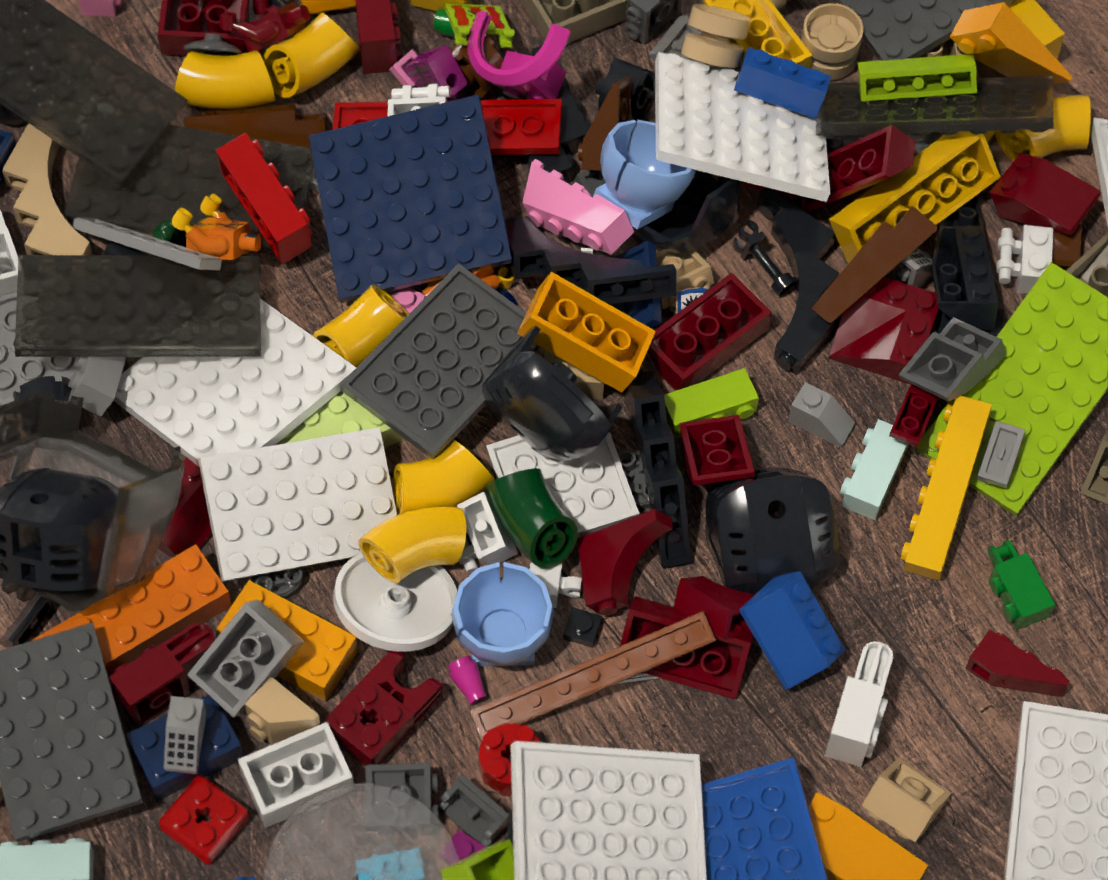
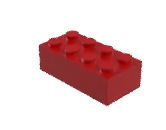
[216,133,313,264]

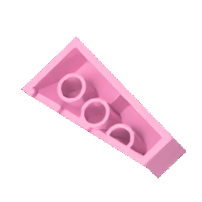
[522,159,634,254]

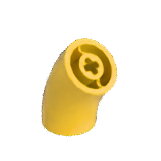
[263,12,361,98]
[175,50,275,109]
[995,95,1091,161]
[312,285,409,368]
[392,441,495,515]
[358,506,466,583]

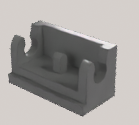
[438,774,510,847]

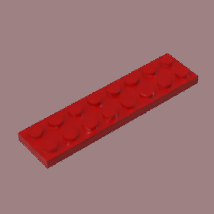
[332,99,563,155]

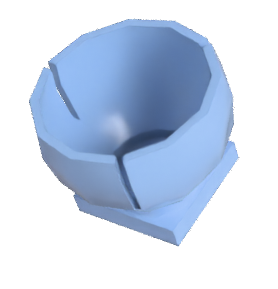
[593,120,695,230]
[451,562,554,666]

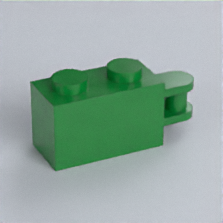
[987,540,1055,630]

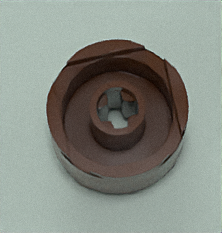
[450,34,504,98]

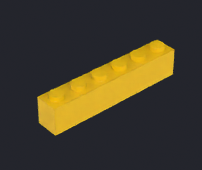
[900,396,992,581]

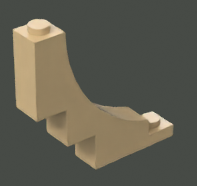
[2,116,113,288]

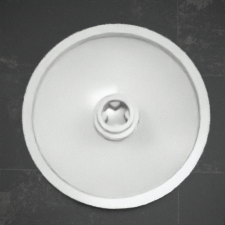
[333,552,457,652]

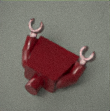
[220,0,311,52]

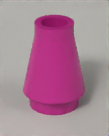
[448,655,487,705]

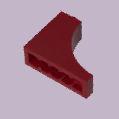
[577,509,673,615]
[673,576,755,639]

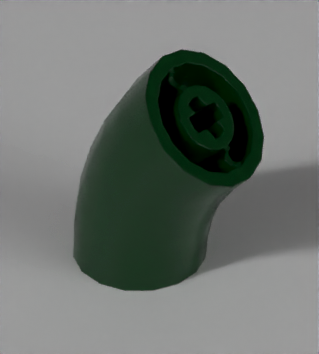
[485,468,578,569]

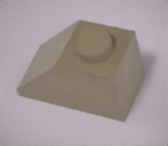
[1080,430,1108,504]

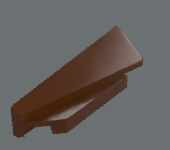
[184,103,326,150]
[811,206,937,323]

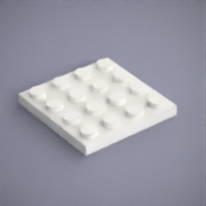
[486,432,640,556]

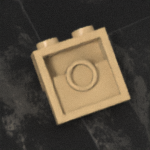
[656,248,714,309]

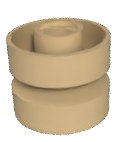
[801,3,863,80]
[681,4,751,68]

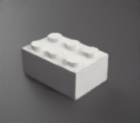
[238,722,354,828]

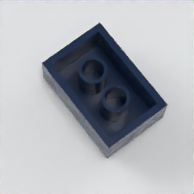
[126,695,243,801]

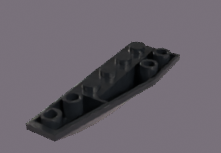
[931,195,998,330]

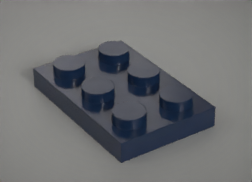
[609,241,662,328]

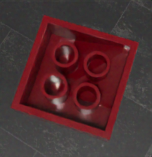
[157,0,250,55]
[828,277,939,385]

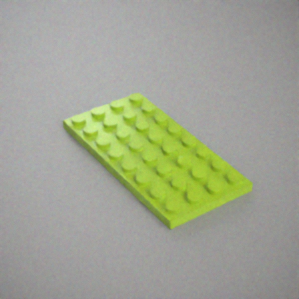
[915,262,1108,517]

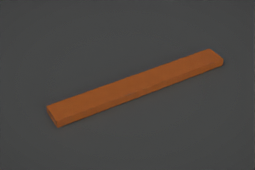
[470,611,716,740]

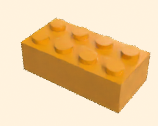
[517,272,656,393]
[216,580,358,702]

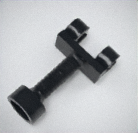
[733,220,796,296]

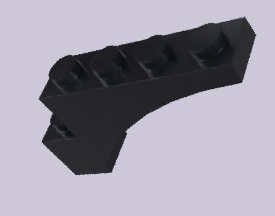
[529,46,591,183]

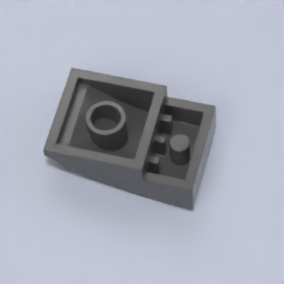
[898,317,1006,401]

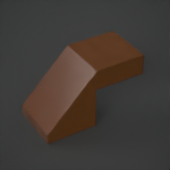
[1052,222,1082,267]

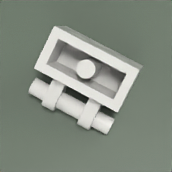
[388,83,451,116]
[996,225,1053,294]
[457,492,518,573]

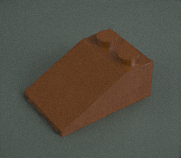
[578,76,632,171]

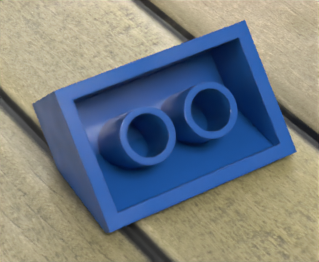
[734,47,831,119]
[739,571,845,689]

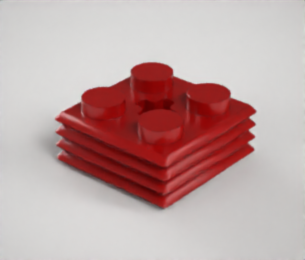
[159,775,249,865]

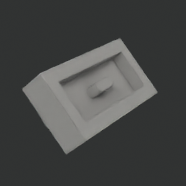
[977,421,1025,488]

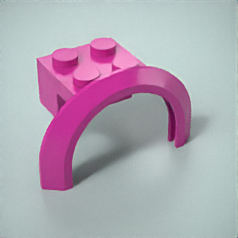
[467,11,571,99]

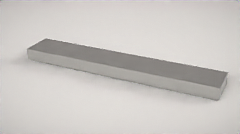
[73,217,222,270]

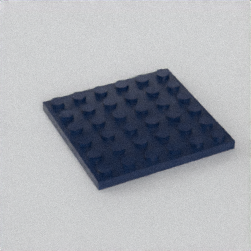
[309,95,513,303]

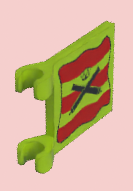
[445,3,515,48]

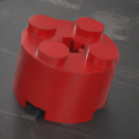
[479,723,540,797]

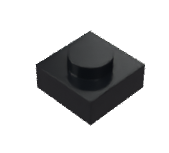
[563,607,602,648]

